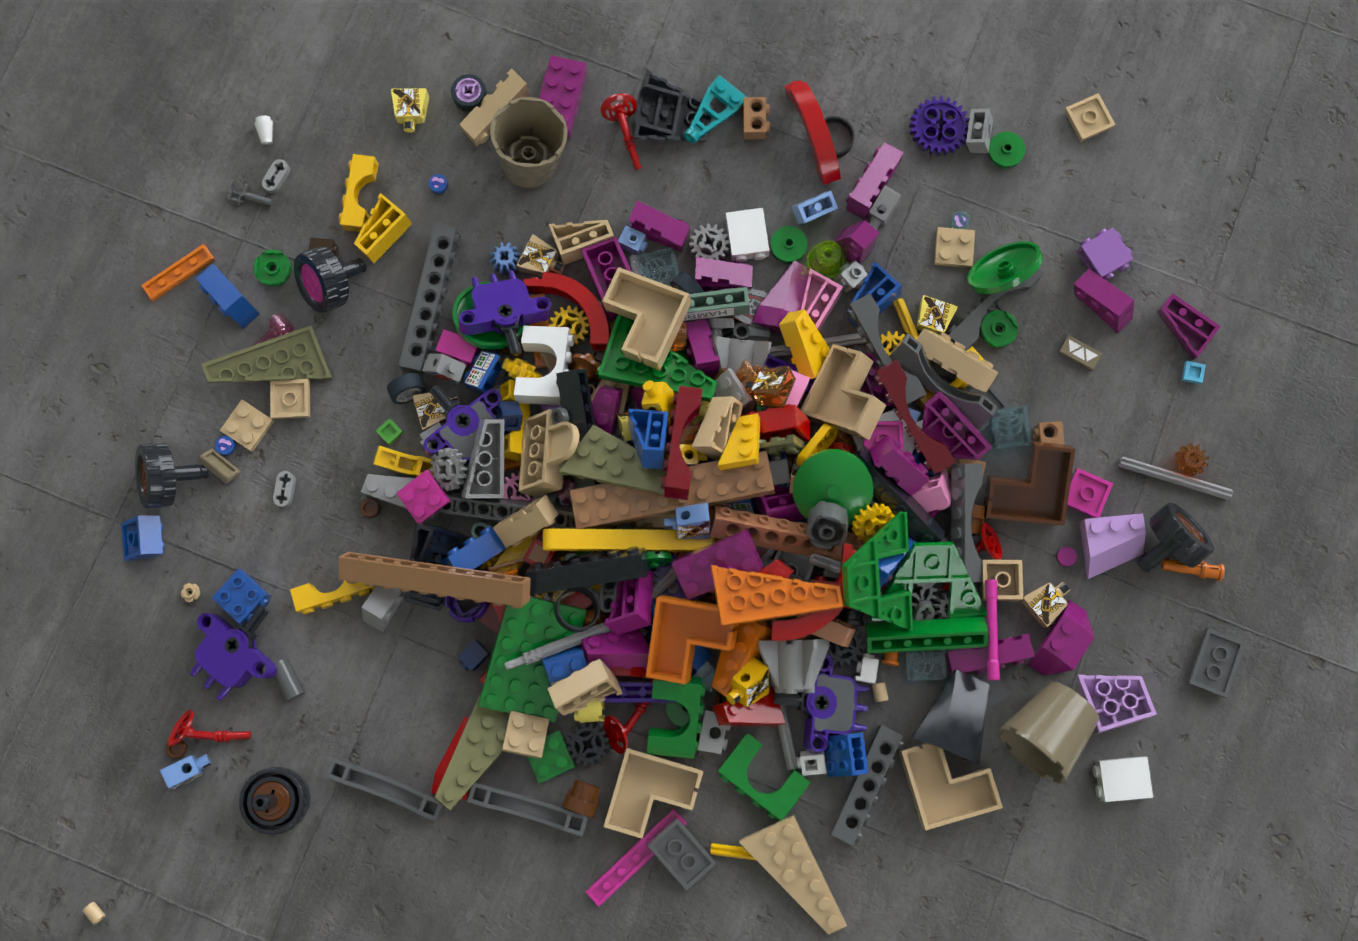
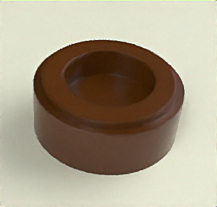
[360,498,380,518]
[165,740,187,759]

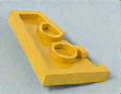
[717,413,760,470]

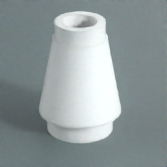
[254,116,273,145]

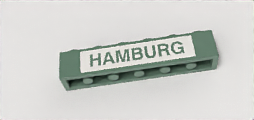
[683,287,750,322]

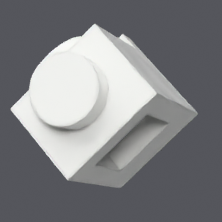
[854,653,879,684]
[797,751,827,776]

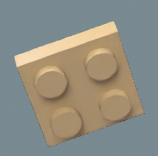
[1064,93,1115,142]
[934,227,975,268]
[270,379,310,419]
[220,400,274,452]
[502,711,549,759]

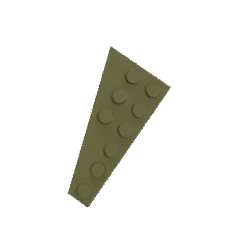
[201,325,332,383]
[559,425,693,496]
[687,434,806,464]
[434,690,509,812]

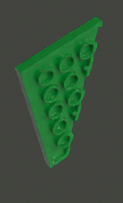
[598,314,717,402]

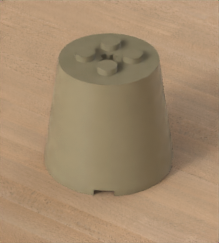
[490,97,567,188]
[997,682,1099,784]

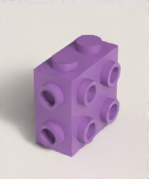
[1077,228,1134,281]

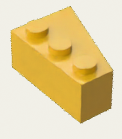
[354,193,412,263]
[779,309,830,379]

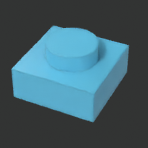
[1181,361,1206,384]

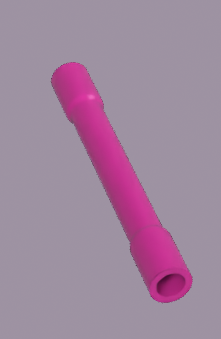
[985,580,1000,680]

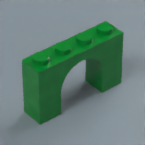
[647,676,706,759]
[718,733,811,821]

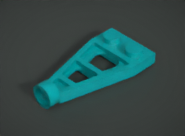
[684,75,747,144]

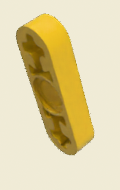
[796,423,838,467]

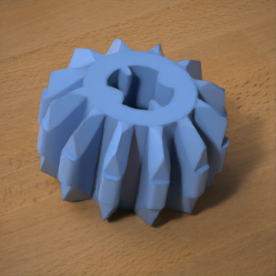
[490,242,521,274]

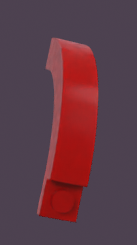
[784,80,841,185]
[523,272,612,351]
[771,544,855,641]

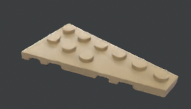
[739,815,847,935]

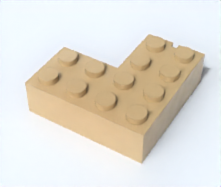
[602,267,692,371]
[801,344,886,440]
[899,743,1003,830]
[604,748,704,838]

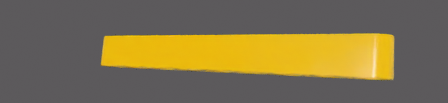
[543,529,719,552]

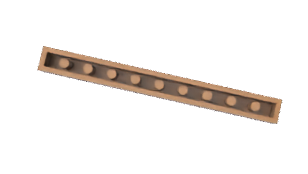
[339,552,530,608]

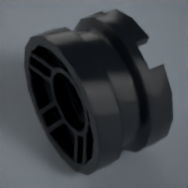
[837,608,865,626]

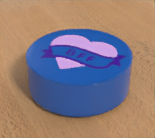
[428,174,448,194]
[215,436,236,456]

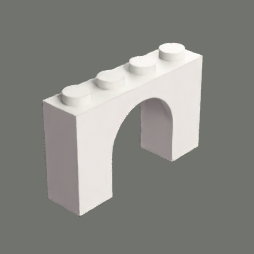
[514,326,574,405]

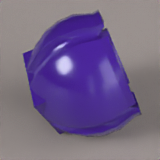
[445,596,490,623]

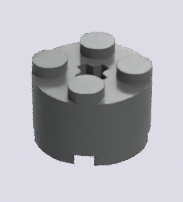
[806,501,848,549]

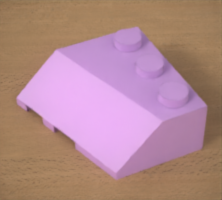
[1079,513,1146,579]
[1077,675,1157,735]

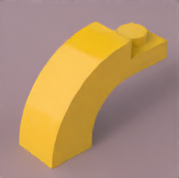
[373,446,434,478]

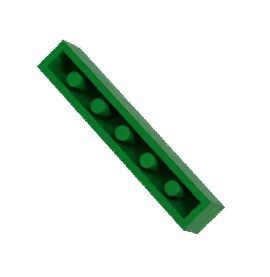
[865,617,988,653]

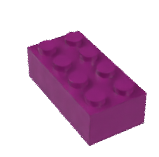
[539,55,588,139]
[581,237,631,322]
[671,529,763,600]

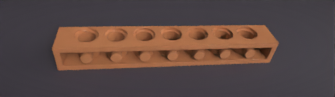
[710,506,869,562]

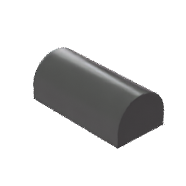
[274,658,305,702]

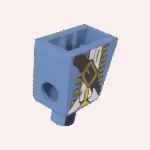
[664,503,710,539]
[160,754,212,790]

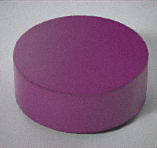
[1056,547,1077,567]

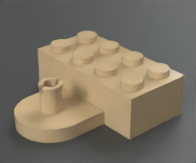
[519,409,580,498]

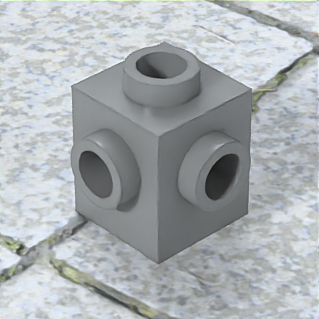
[834,260,868,293]

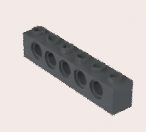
[829,725,904,846]

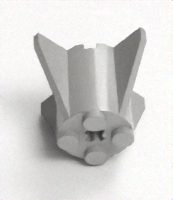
[713,336,771,392]
[758,639,829,694]

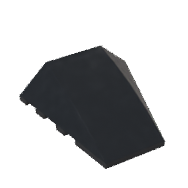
[632,69,714,142]
[404,522,470,611]
[911,669,989,766]

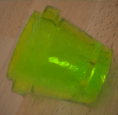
[806,240,844,279]

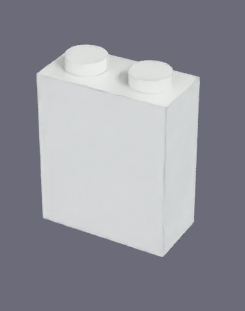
[726,208,769,263]
[1093,756,1153,802]

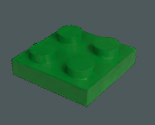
[527,730,576,783]

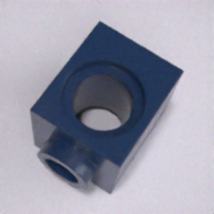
[497,401,522,431]
[458,640,491,671]

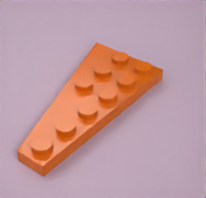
[711,565,843,627]

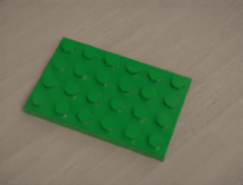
[478,596,587,723]

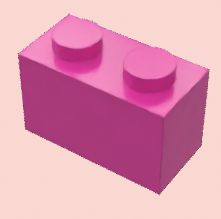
[436,330,481,368]

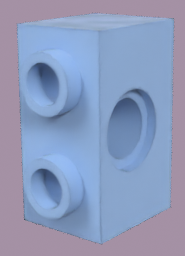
[792,191,838,224]

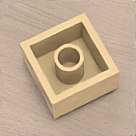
[979,560,1023,601]

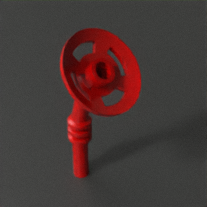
[600,93,642,170]
[941,523,1002,592]
[603,678,653,754]
[168,710,251,746]

